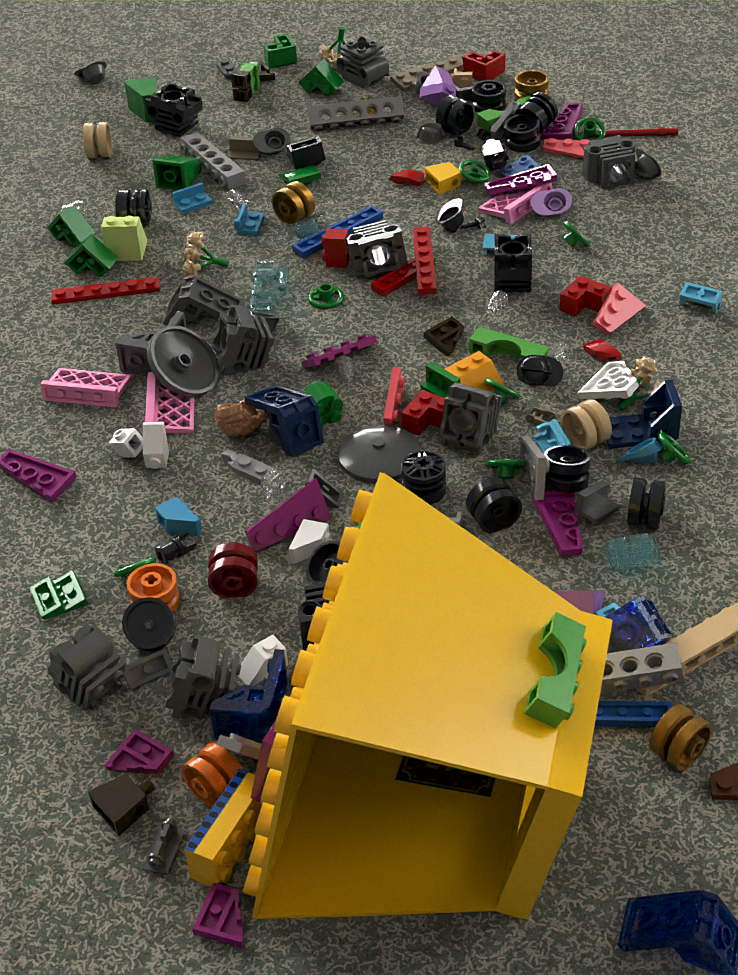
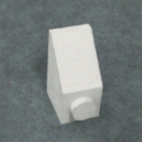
[143,422,169,469]
[289,519,332,564]
[237,635,288,688]

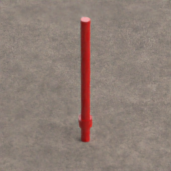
[580,127,678,137]

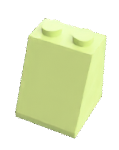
[101,216,147,261]

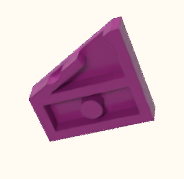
[105,729,174,774]
[192,883,244,948]

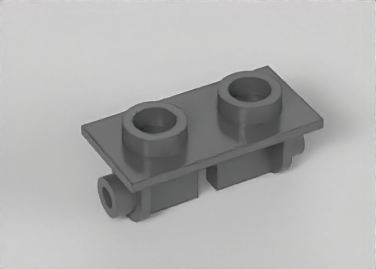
[143,818,185,875]

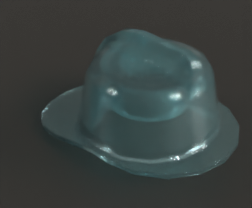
[289,211,325,240]

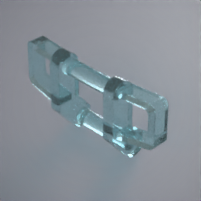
[250,262,289,310]

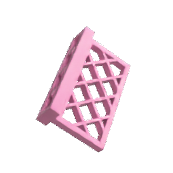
[478,182,553,225]
[41,368,132,407]
[145,372,194,434]

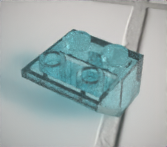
[601,533,660,571]

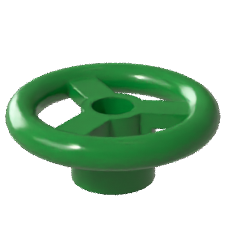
[573,118,606,141]
[459,160,491,184]
[563,221,590,247]
[308,283,345,309]
[484,378,520,404]
[658,432,691,464]
[484,459,527,478]
[114,557,156,577]

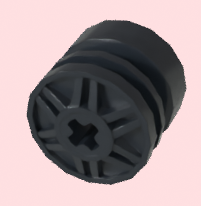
[515,92,558,134]
[115,189,152,226]
[401,451,446,505]

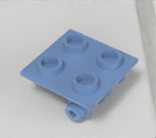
[499,155,540,177]

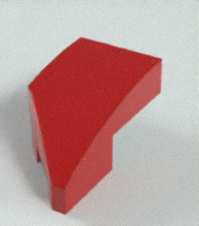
[389,169,425,186]
[583,339,622,362]

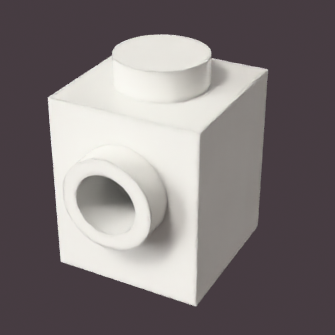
[109,428,143,458]

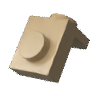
[451,68,472,88]

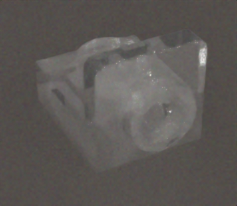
[548,338,570,365]
[261,465,285,501]

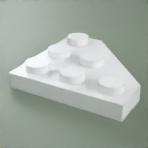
[577,361,639,400]

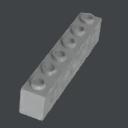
[308,96,404,130]
[180,132,246,190]
[600,642,684,695]

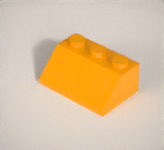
[445,351,504,392]

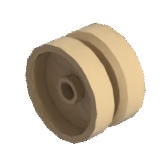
[83,122,112,159]
[560,399,612,450]

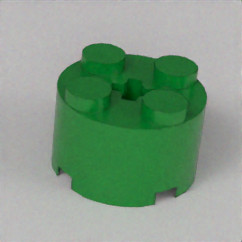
[304,381,343,428]

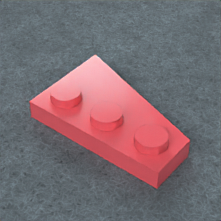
[543,138,589,159]
[592,283,646,335]
[383,368,405,426]

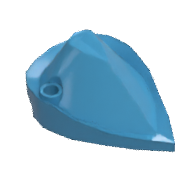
[615,438,662,463]

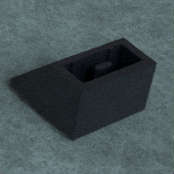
[287,136,326,169]

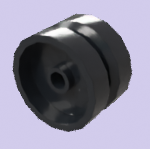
[472,80,506,113]
[436,95,475,136]
[504,114,541,152]
[544,445,591,493]
[466,477,522,534]
[627,477,666,529]
[306,540,348,585]
[122,597,176,651]

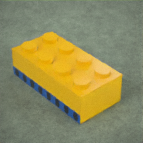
[184,769,263,887]

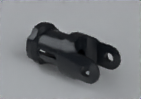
[155,532,197,565]

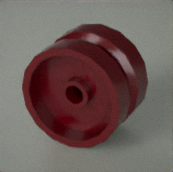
[208,542,258,598]

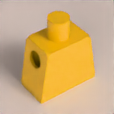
[424,162,466,194]

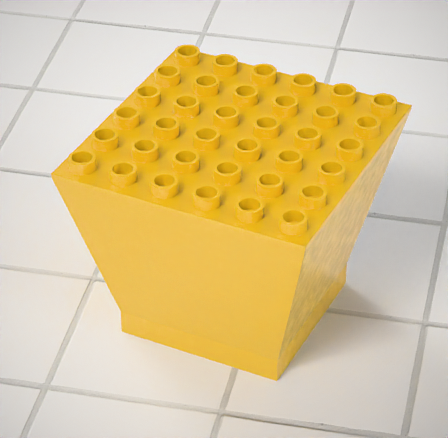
[243,472,613,919]

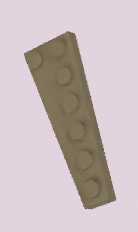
[390,53,468,92]

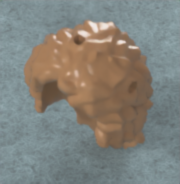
[215,400,269,438]

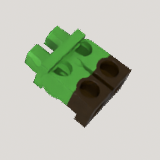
[231,62,260,102]

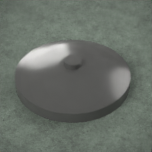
[147,325,219,397]
[338,425,420,483]

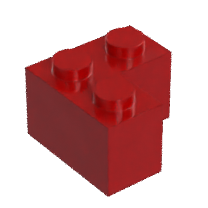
[463,50,506,81]
[321,229,351,268]
[559,276,612,317]
[401,390,445,436]

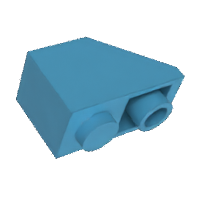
[155,497,202,536]

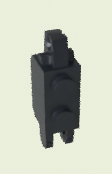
[481,139,509,171]

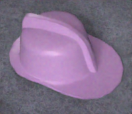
[531,188,572,216]

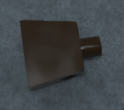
[88,775,155,836]

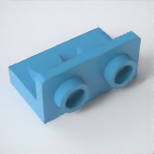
[172,183,213,214]
[234,204,265,236]

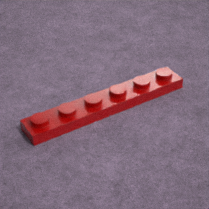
[412,226,437,295]
[51,277,160,305]

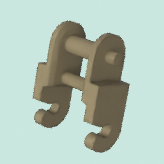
[526,407,557,426]

